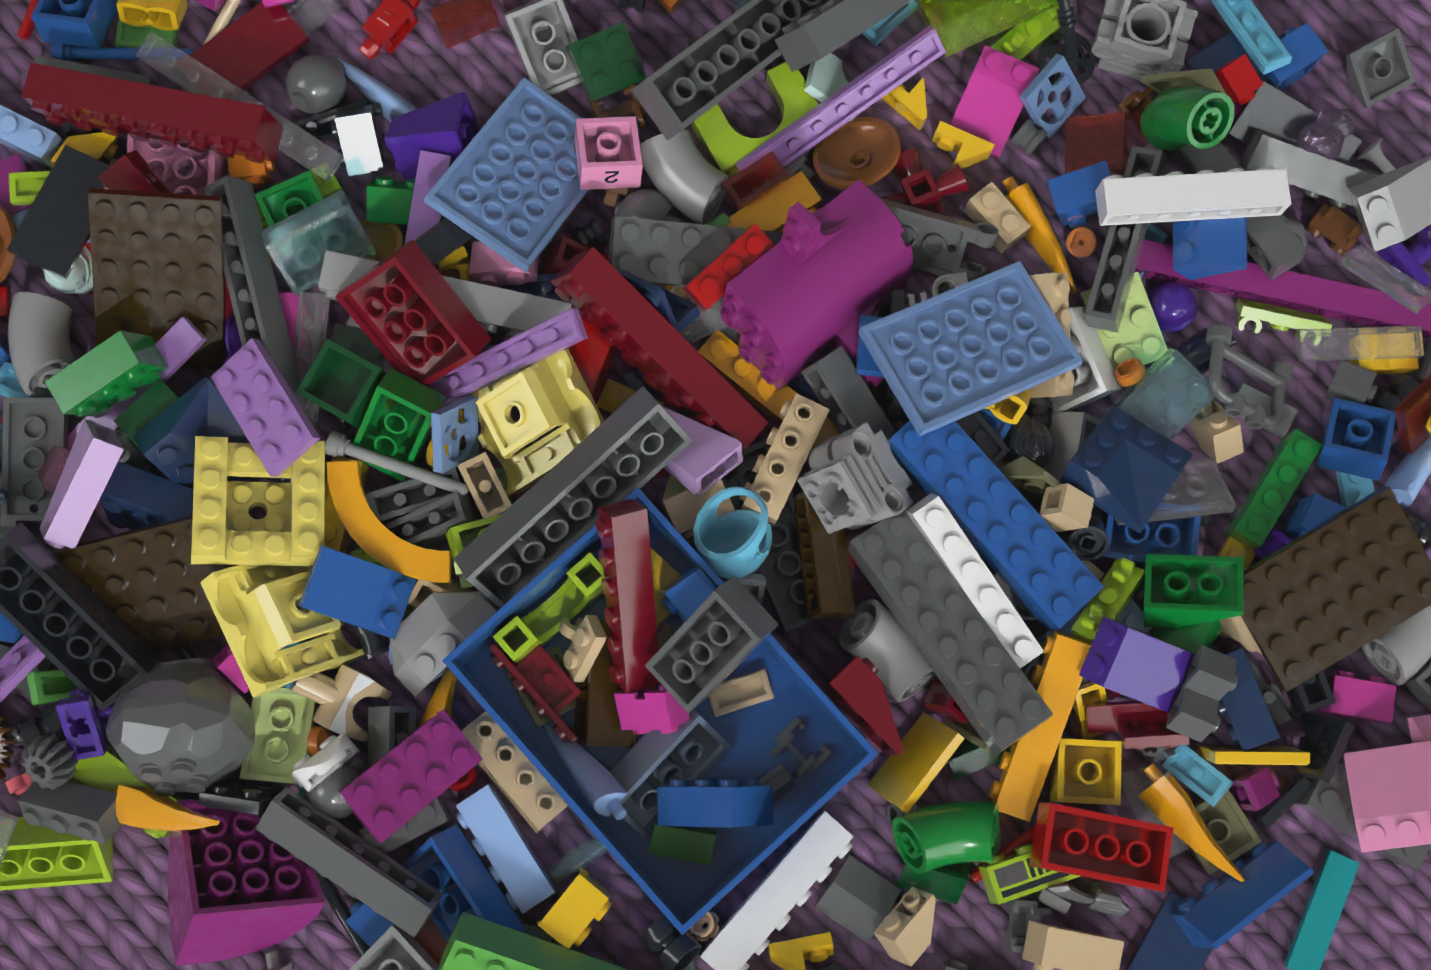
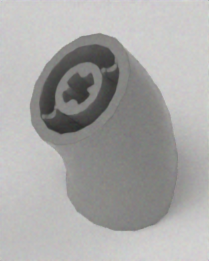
[640,130,729,225]
[8,292,76,398]
[839,599,937,702]
[1362,605,1431,686]

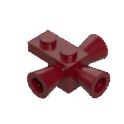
[880,149,969,216]

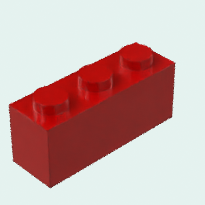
[682,223,775,311]

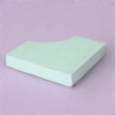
[804,53,855,122]

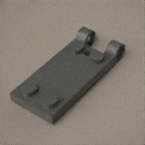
[878,197,999,282]
[0,397,69,549]

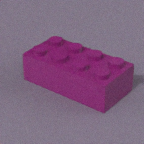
[338,710,483,843]

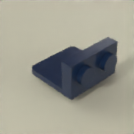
[620,270,701,333]

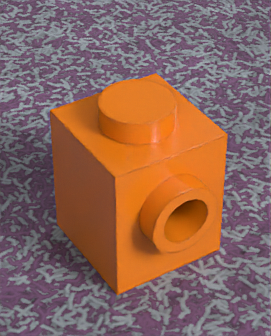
[227,155,275,189]

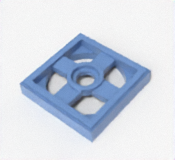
[1019,54,1086,140]
[431,395,479,474]

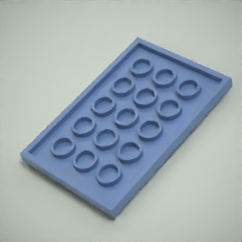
[424,78,589,273]
[858,261,1083,437]

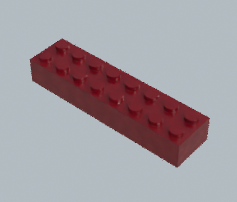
[21,63,284,164]
[551,247,768,450]

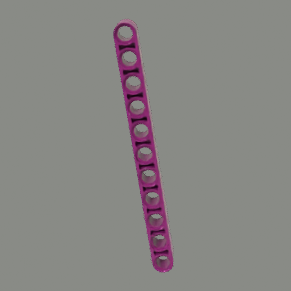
[1135,240,1431,338]

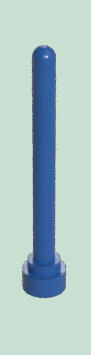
[51,43,195,62]

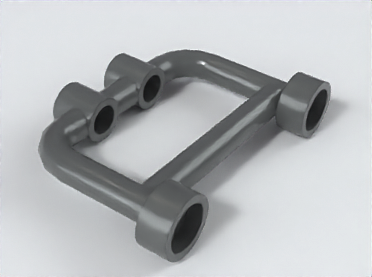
[1206,325,1293,429]

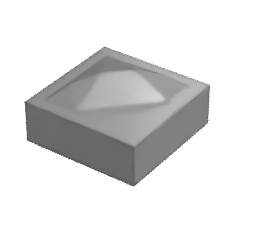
[1032,888,1071,914]

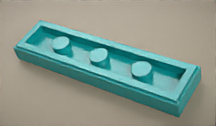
[1283,850,1360,970]

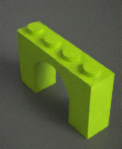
[690,62,819,180]
[493,553,604,664]

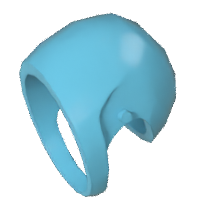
[693,487,772,579]

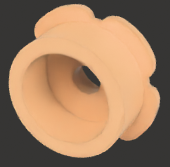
[690,912,720,942]

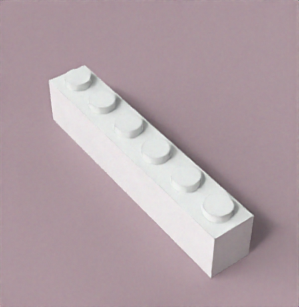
[1095,166,1292,226]
[906,493,1044,668]
[700,810,854,970]

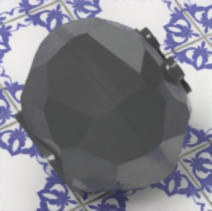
[106,658,255,796]

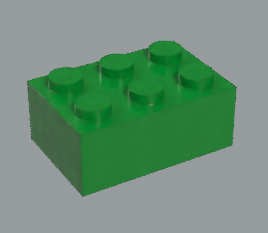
[45,330,169,418]
[353,368,446,482]

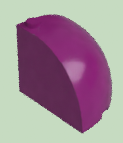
[168,800,325,966]

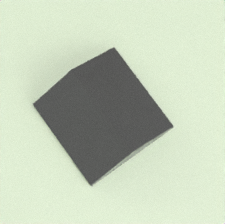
[1346,28,1416,108]
[815,854,901,943]

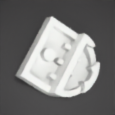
[292,732,360,792]

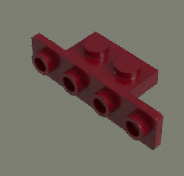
[489,642,582,743]
[1086,700,1189,750]

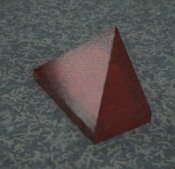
[722,152,789,209]

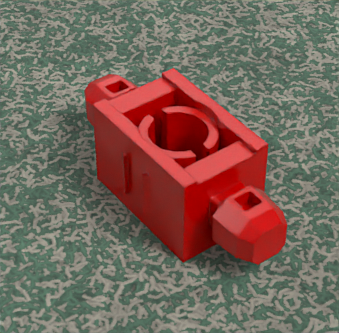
[359,0,421,60]

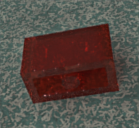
[430,0,500,49]

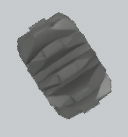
[20,734,78,790]

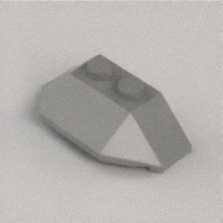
[390,591,498,697]

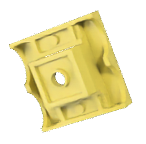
[470,348,604,496]
[191,436,325,566]
[200,565,365,698]

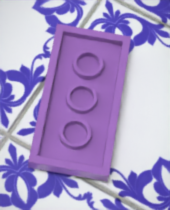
[211,338,320,477]

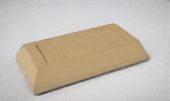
[709,668,774,717]

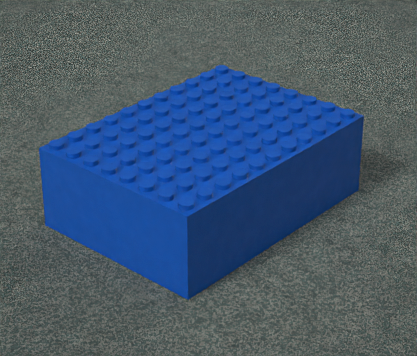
[442,488,878,935]

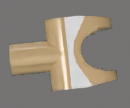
[291,664,392,742]

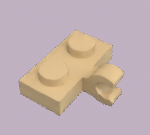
[559,615,607,682]

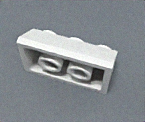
[1048,307,1122,412]

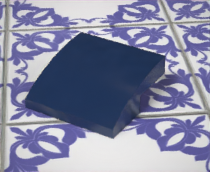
[1184,31,1268,104]

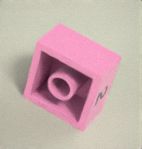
[575,116,643,190]

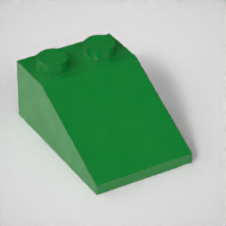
[1144,554,1244,628]

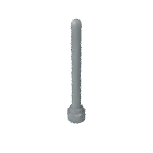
[325,431,468,496]

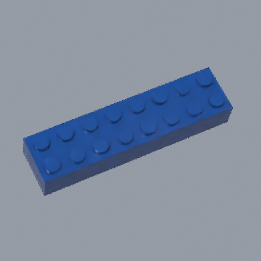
[888,420,1104,631]

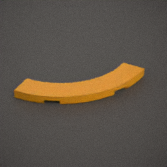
[326,461,451,583]

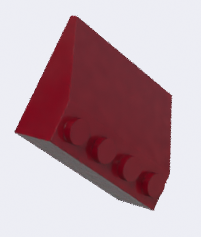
[335,239,492,386]
[821,656,904,755]

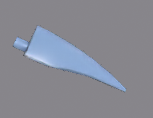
[337,58,418,123]
[1384,431,1431,509]
[544,721,627,820]

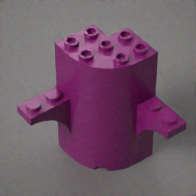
[720,179,913,391]

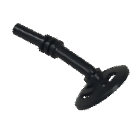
[1037,0,1096,88]

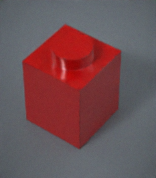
[1214,54,1264,106]

